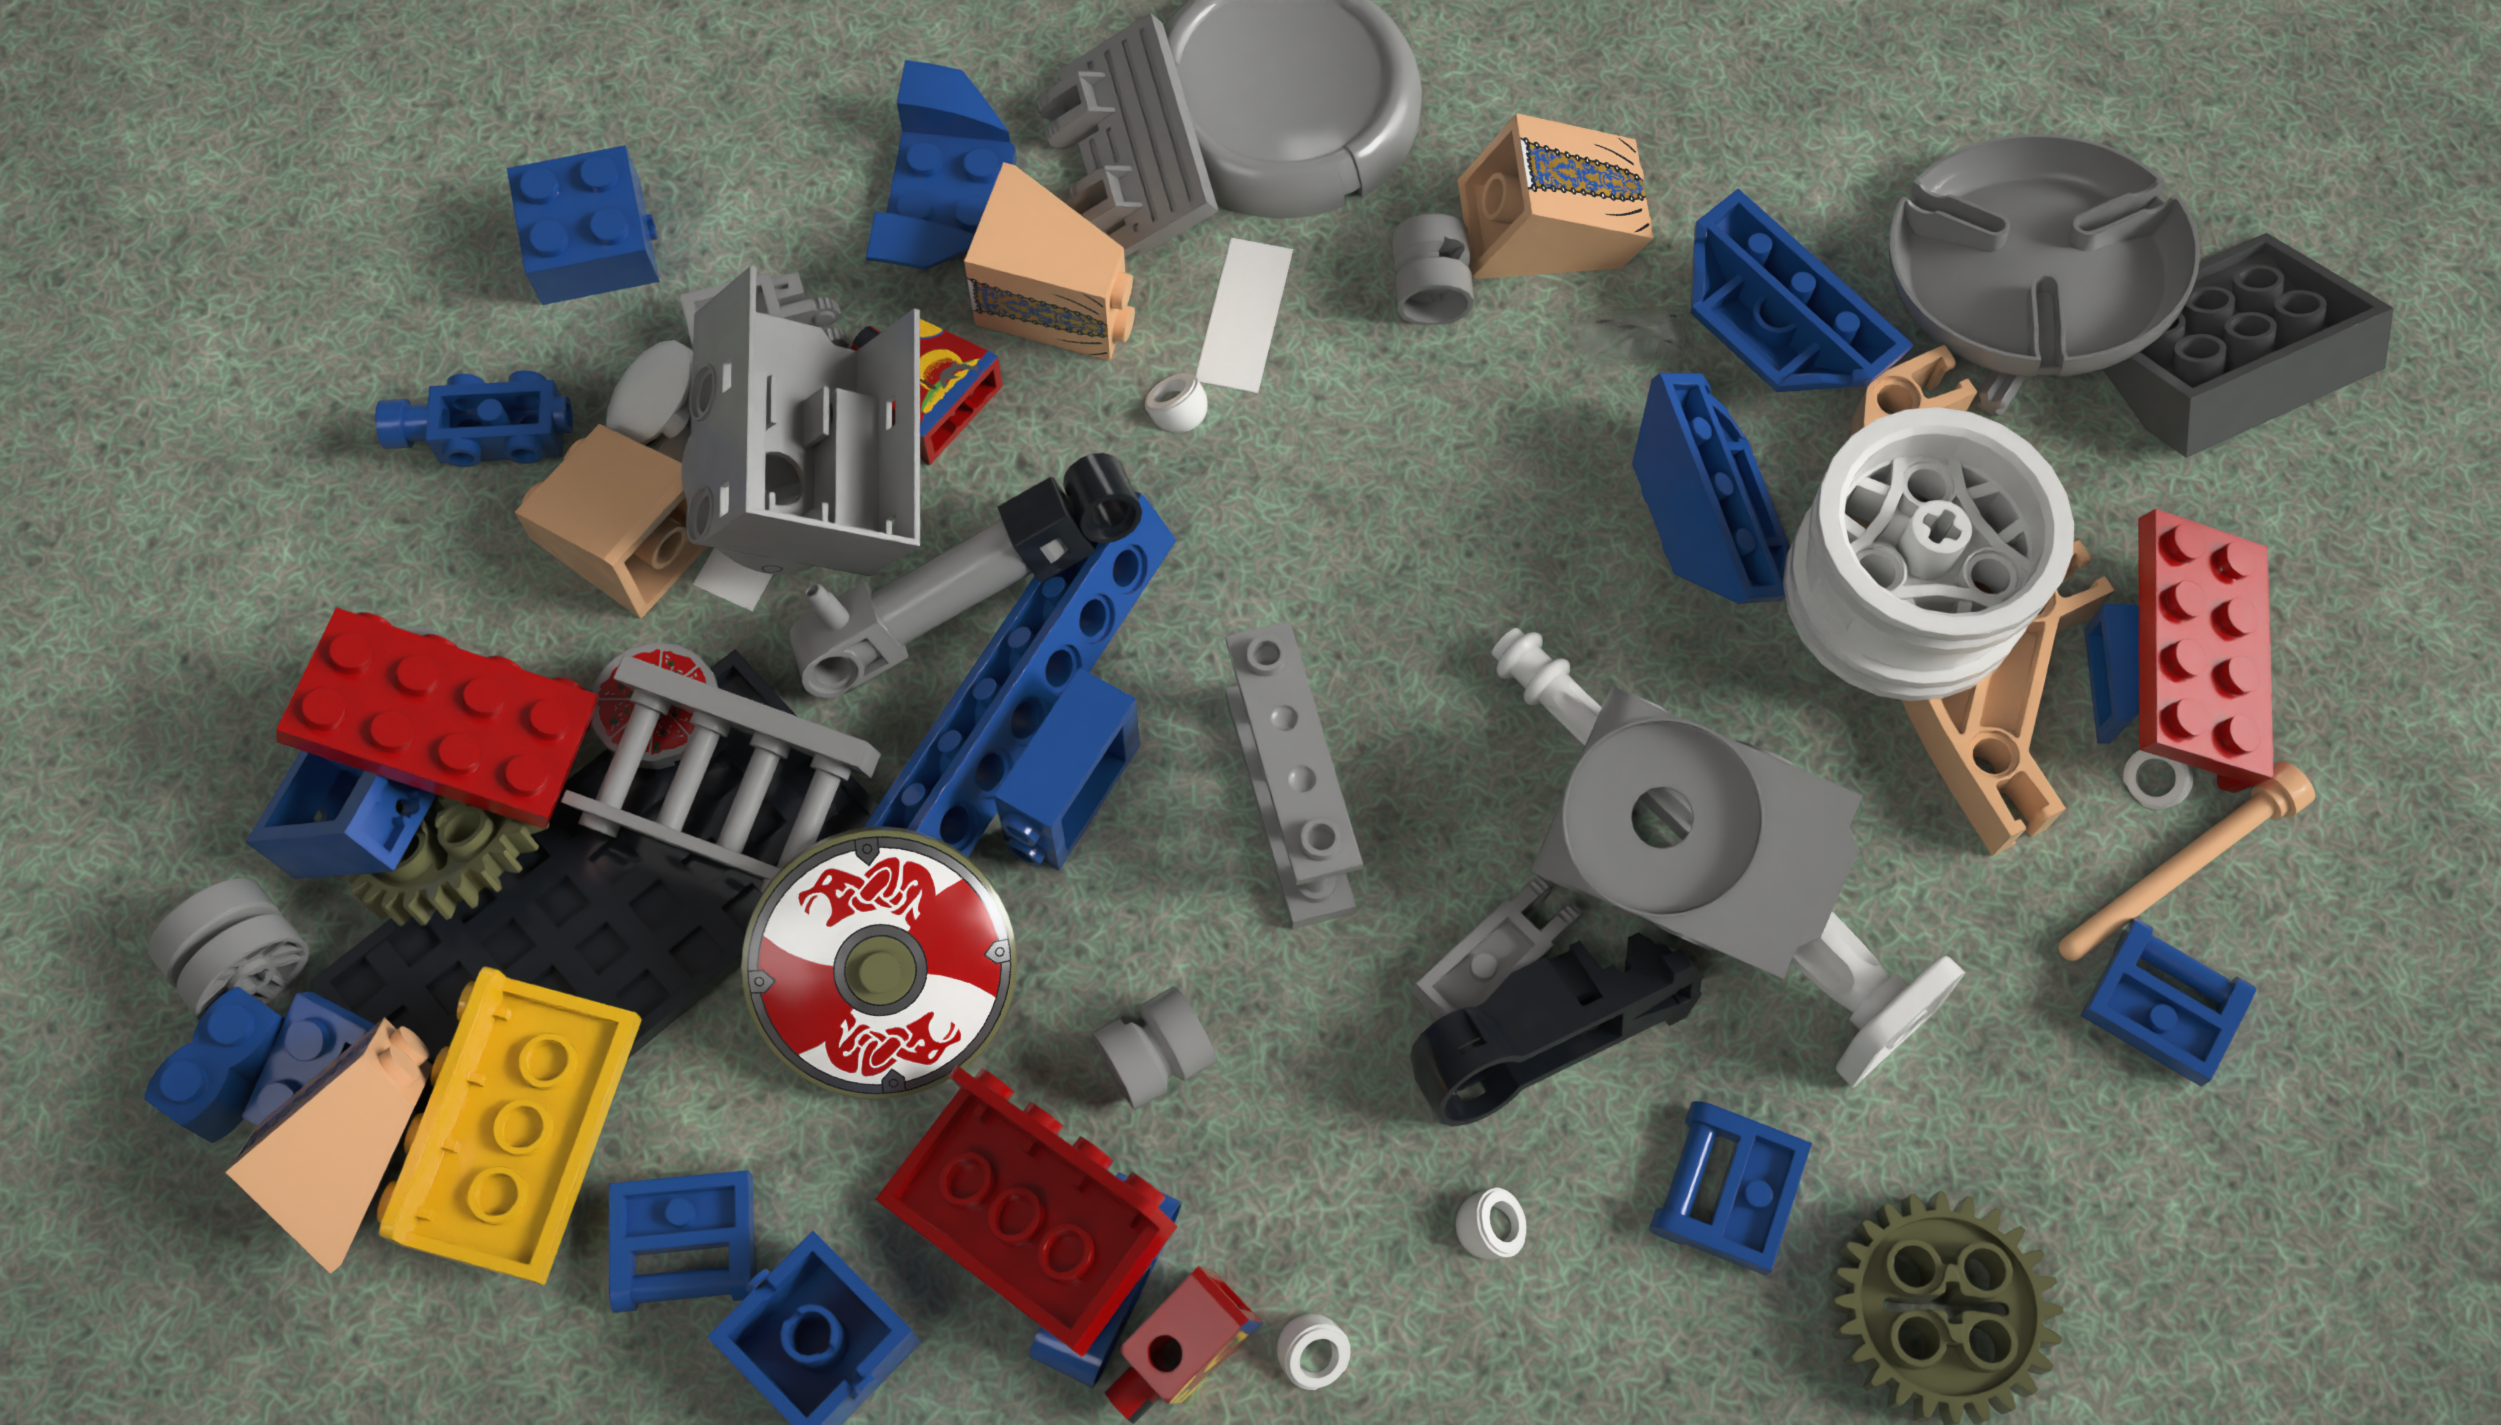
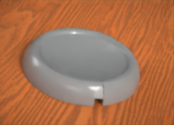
[1164,0,1422,219]
[1889,134,2200,377]

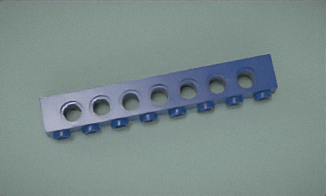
[863,492,1176,857]

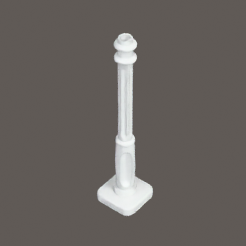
[1492,628,1966,1088]

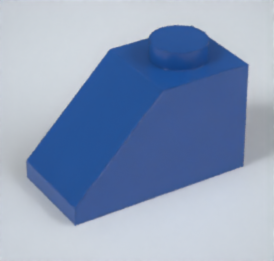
[2084,603,2139,744]

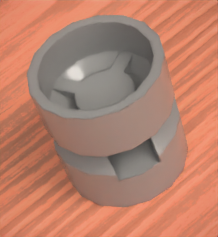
[1392,213,1474,325]
[1091,986,1217,1110]

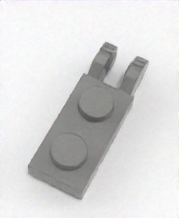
[1411,876,1585,1019]

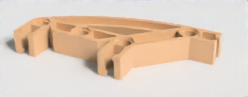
[1851,344,2115,856]

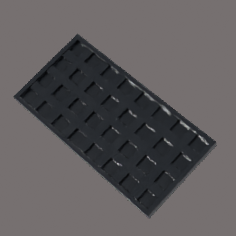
[311,649,878,1114]

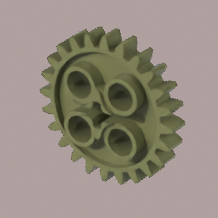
[343,794,549,926]
[1827,1191,2063,1425]

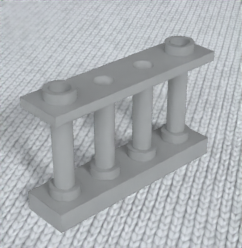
[1225,621,1363,930]
[561,654,881,892]

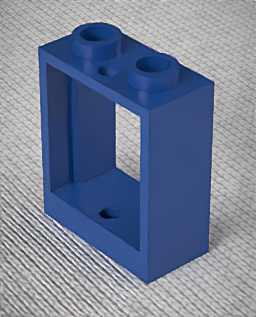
[994,667,1140,870]
[245,750,437,879]

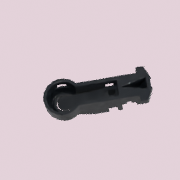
[1410,932,1704,1127]

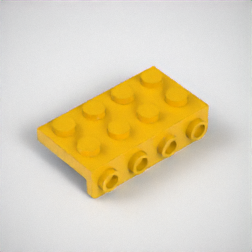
[377,966,642,1286]

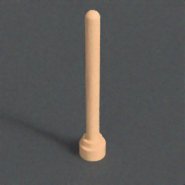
[2058,761,2315,961]

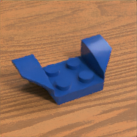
[866,60,1017,270]

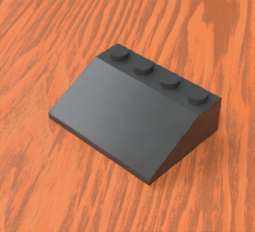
[2102,233,2394,458]

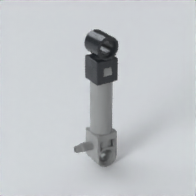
[789,453,1142,698]

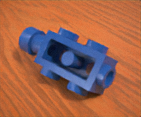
[375,370,573,467]

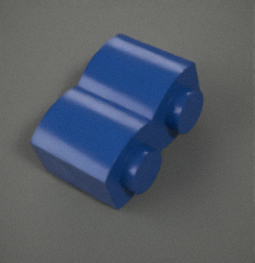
[144,986,285,1143]

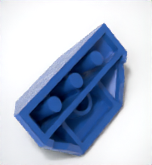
[1690,188,1913,392]
[1632,373,1790,604]

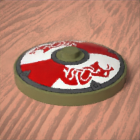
[741,827,1017,1099]

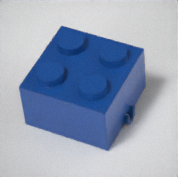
[507,145,660,305]
[707,1231,922,1425]

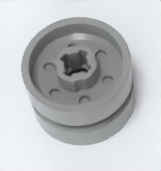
[148,878,309,1021]

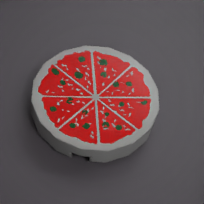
[592,642,719,769]

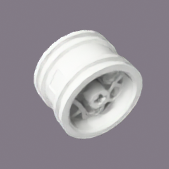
[1783,407,2074,701]

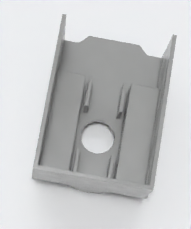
[682,266,920,576]
[1530,687,1863,979]

